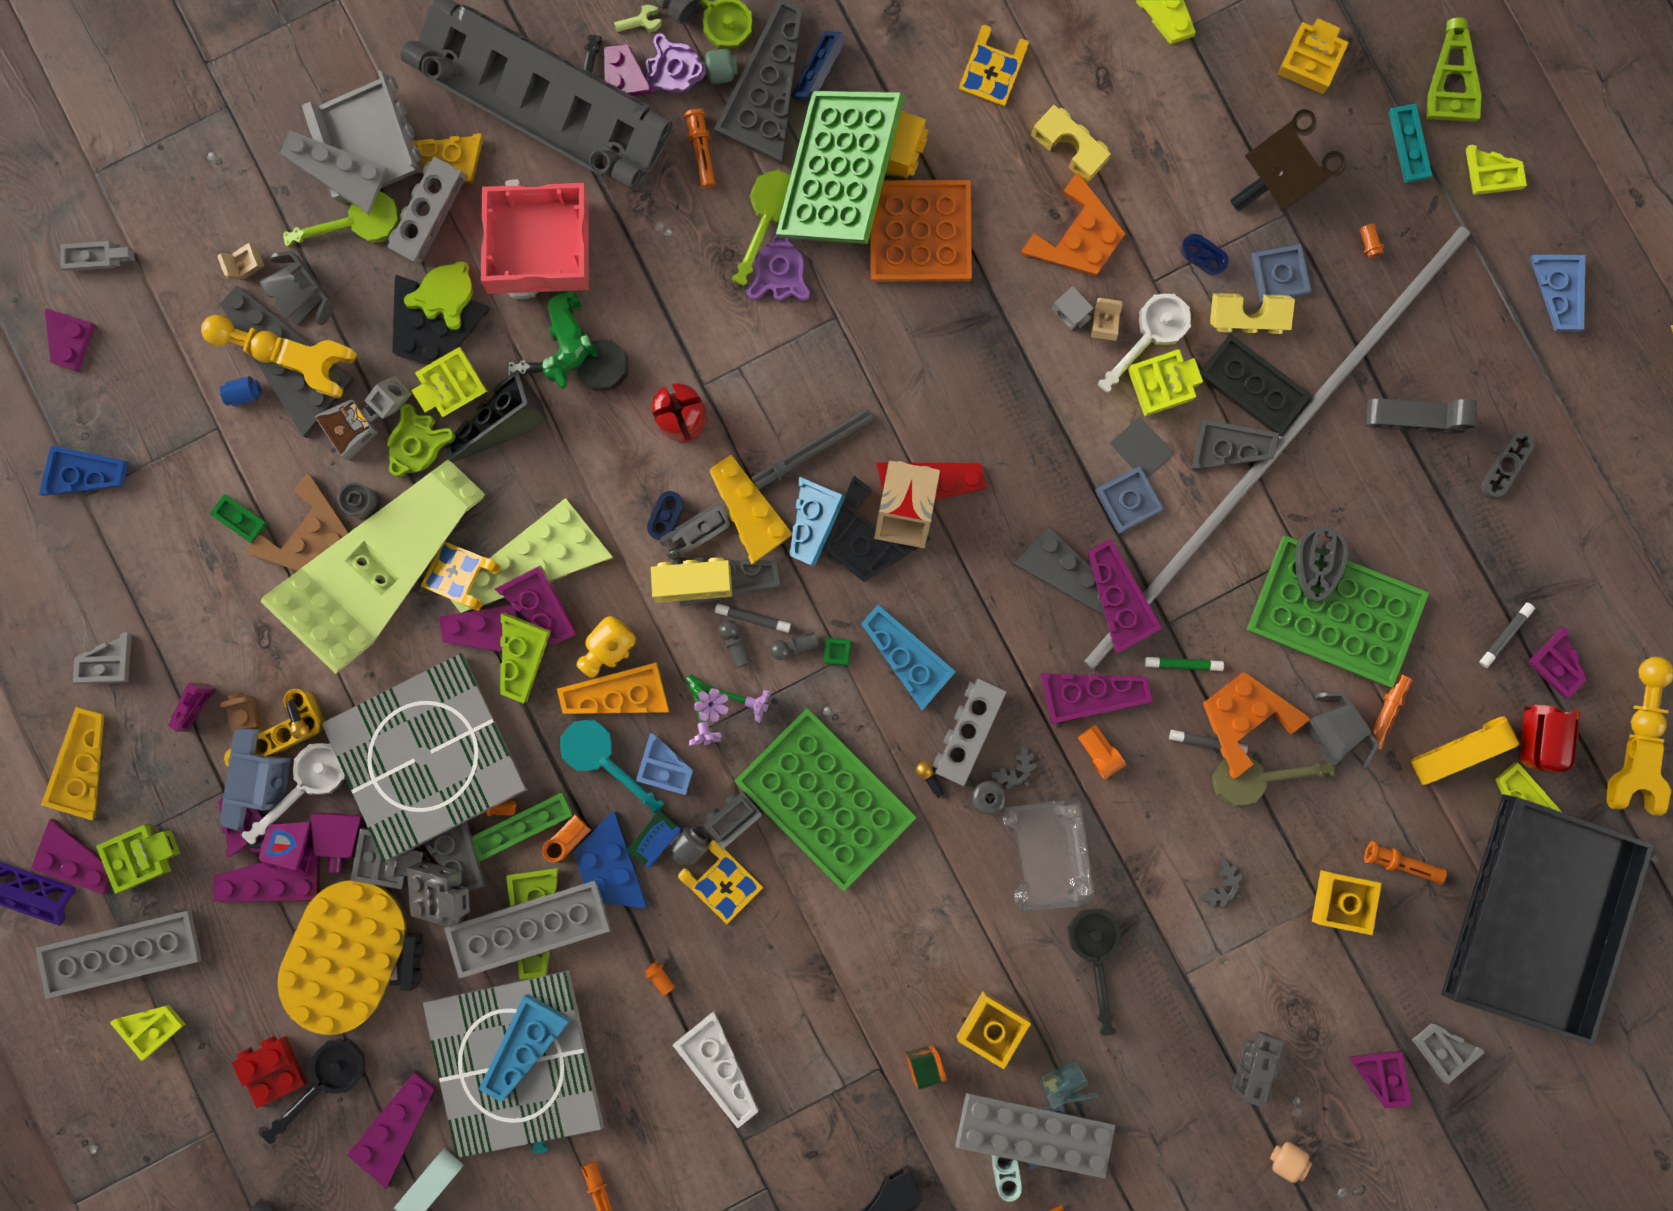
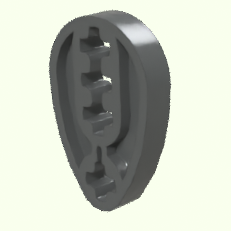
[1295,527,1348,602]

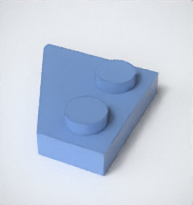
[636,733,694,795]

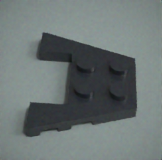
[392,275,490,366]
[824,475,931,582]

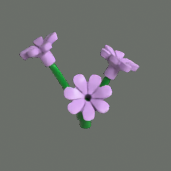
[686,674,770,746]

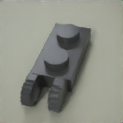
[659,502,732,559]

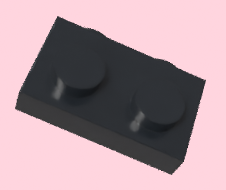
[388,933,424,991]

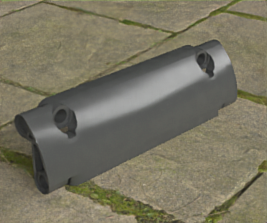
[401,0,673,190]

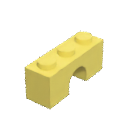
[1031,105,1111,184]
[1210,293,1295,334]

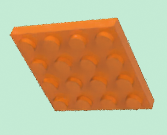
[870,180,972,282]

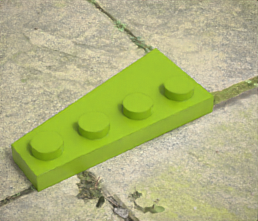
[506,867,559,980]

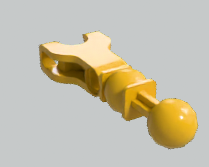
[201,315,357,399]
[1606,656,1673,816]

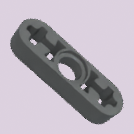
[1481,432,1535,499]

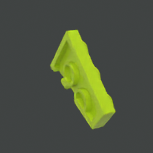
[500,613,551,704]

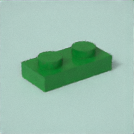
[209,493,268,543]

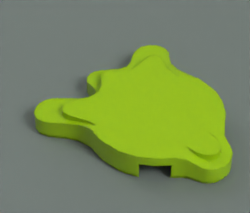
[404,261,473,330]
[387,403,455,477]

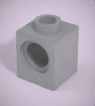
[1051,286,1093,331]
[364,376,412,419]

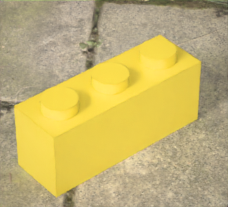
[651,558,732,603]

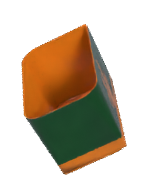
[905,1045,947,1090]

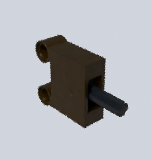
[1230,109,1346,211]

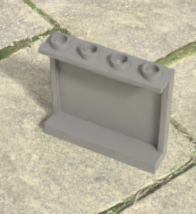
[302,70,423,204]

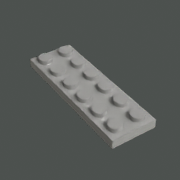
[444,880,611,979]
[35,910,202,999]
[955,1093,1115,1178]

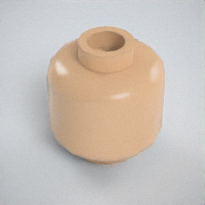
[1270,1142,1312,1183]

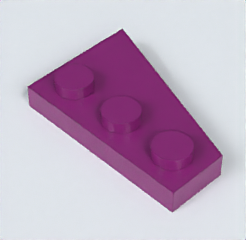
[494,565,578,646]
[439,605,518,652]
[30,819,111,894]

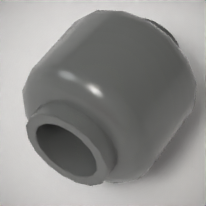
[971,781,1006,815]
[670,826,708,865]

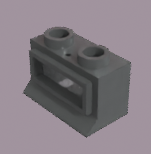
[703,791,764,850]

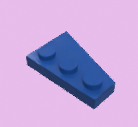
[39,445,129,496]

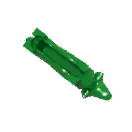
[542,291,598,389]

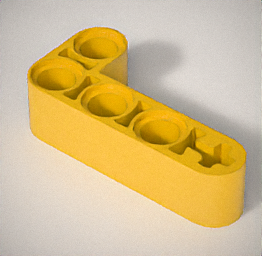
[224,689,325,767]
[1410,716,1519,785]

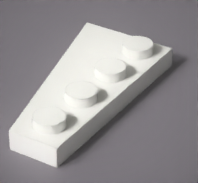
[673,1011,759,1129]

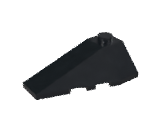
[445,370,547,463]

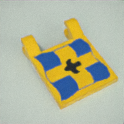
[958,25,1029,107]
[421,542,501,611]
[678,839,763,924]

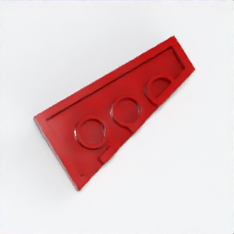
[876,462,987,501]

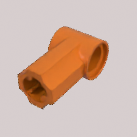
[1077,725,1126,780]
[542,814,591,862]

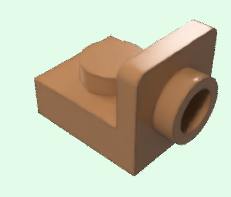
[220,693,260,733]

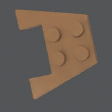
[245,474,349,571]

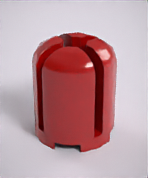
[651,383,707,443]
[1519,705,1580,773]

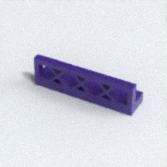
[0,862,76,926]

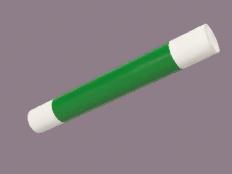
[1145,657,1224,671]

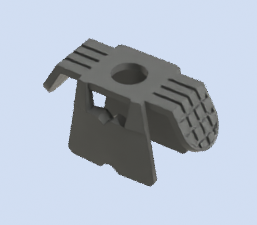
[260,251,335,325]
[1306,692,1379,770]

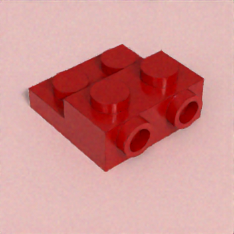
[232,1036,307,1108]

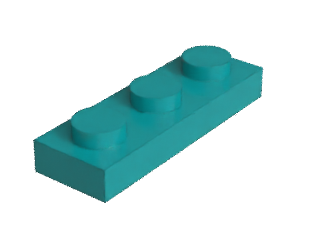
[1388,104,1432,184]

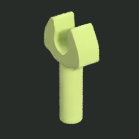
[614,5,662,33]

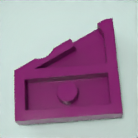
[168,682,216,732]
[1349,1050,1412,1108]

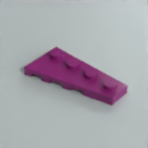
[1087,539,1162,654]
[1040,673,1153,724]
[213,851,320,902]
[346,1071,436,1189]

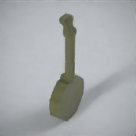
[1211,757,1335,808]

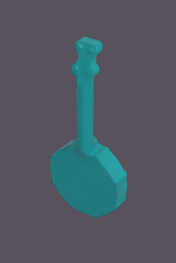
[560,719,664,813]

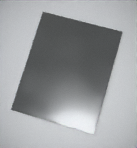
[1110,417,1174,478]

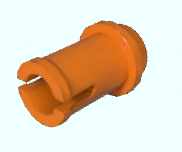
[1359,224,1384,258]
[644,961,675,996]

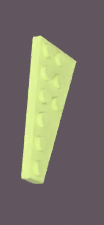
[450,498,613,613]

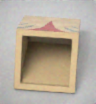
[874,460,940,548]

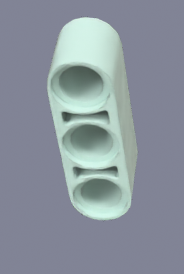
[394,1148,464,1211]
[991,1155,1022,1201]

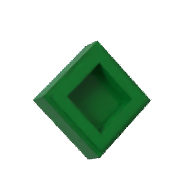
[823,637,851,666]

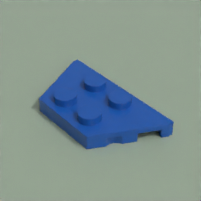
[573,812,647,908]

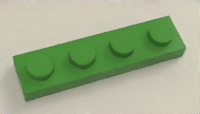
[472,792,574,862]

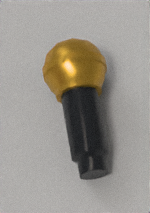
[286,700,309,739]
[916,761,944,798]

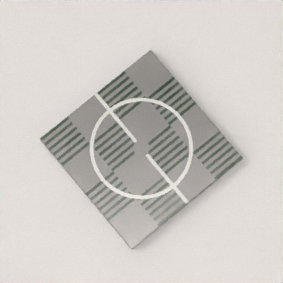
[322,653,527,862]
[423,970,604,1158]

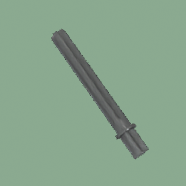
[751,409,874,490]

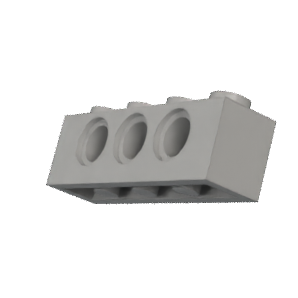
[387,156,467,265]
[932,679,1006,786]

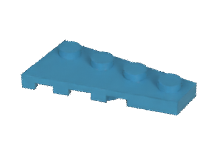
[861,605,956,710]
[479,994,572,1102]

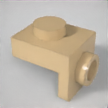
[218,243,265,280]
[1091,298,1123,341]

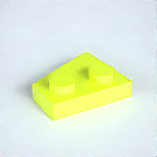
[1465,145,1527,195]
[110,1005,186,1061]

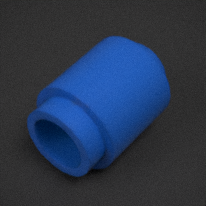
[220,376,262,407]

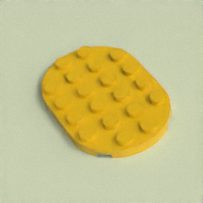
[278,880,407,1035]

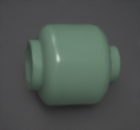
[701,49,738,84]

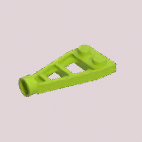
[1426,18,1481,122]

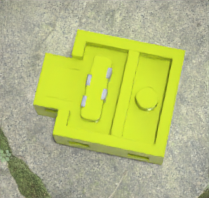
[411,347,488,417]
[1128,349,1203,417]

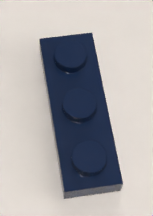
[791,31,847,103]

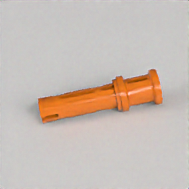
[683,109,716,189]
[1364,841,1447,885]

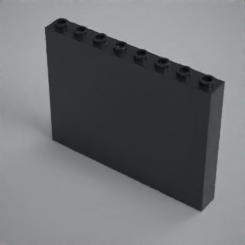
[1441,794,1654,1046]

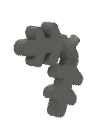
[991,746,1036,790]
[1201,861,1242,907]

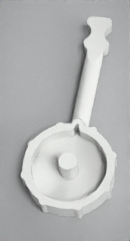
[1098,294,1191,393]
[242,743,347,844]

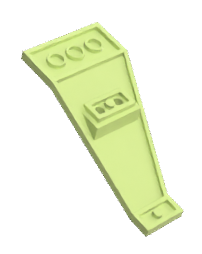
[261,459,485,674]

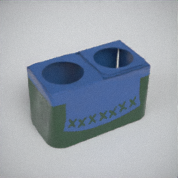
[626,808,682,868]

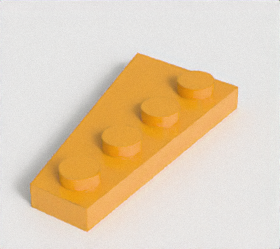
[557,663,670,714]

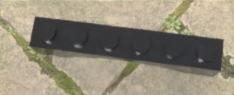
[861,1165,923,1211]

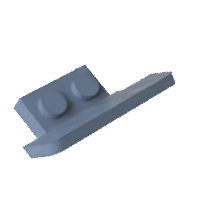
[220,728,292,830]

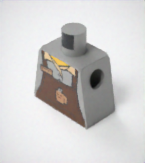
[314,399,379,460]

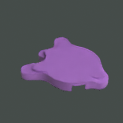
[645,33,706,95]
[747,233,810,301]

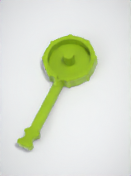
[700,0,752,50]
[732,169,791,286]
[283,191,401,247]

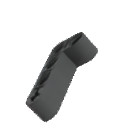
[1366,398,1477,434]

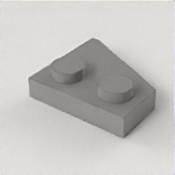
[73,632,132,685]
[1412,1024,1485,1084]

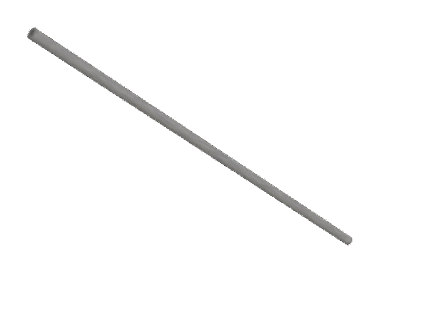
[1084,227,1470,670]

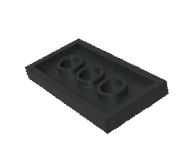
[1200,334,1311,436]

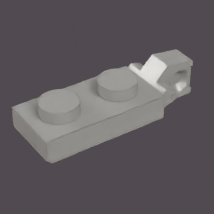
[60,241,135,271]

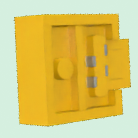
[1277,18,1349,94]

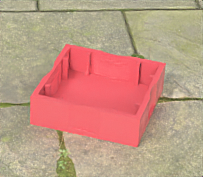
[481,183,589,294]

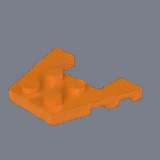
[1020,172,1125,277]
[1203,672,1310,779]

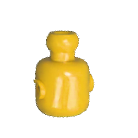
[577,616,636,678]

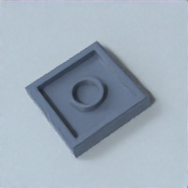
[1250,244,1312,304]
[1095,465,1165,534]

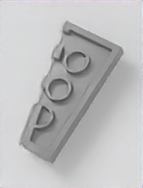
[280,130,388,215]

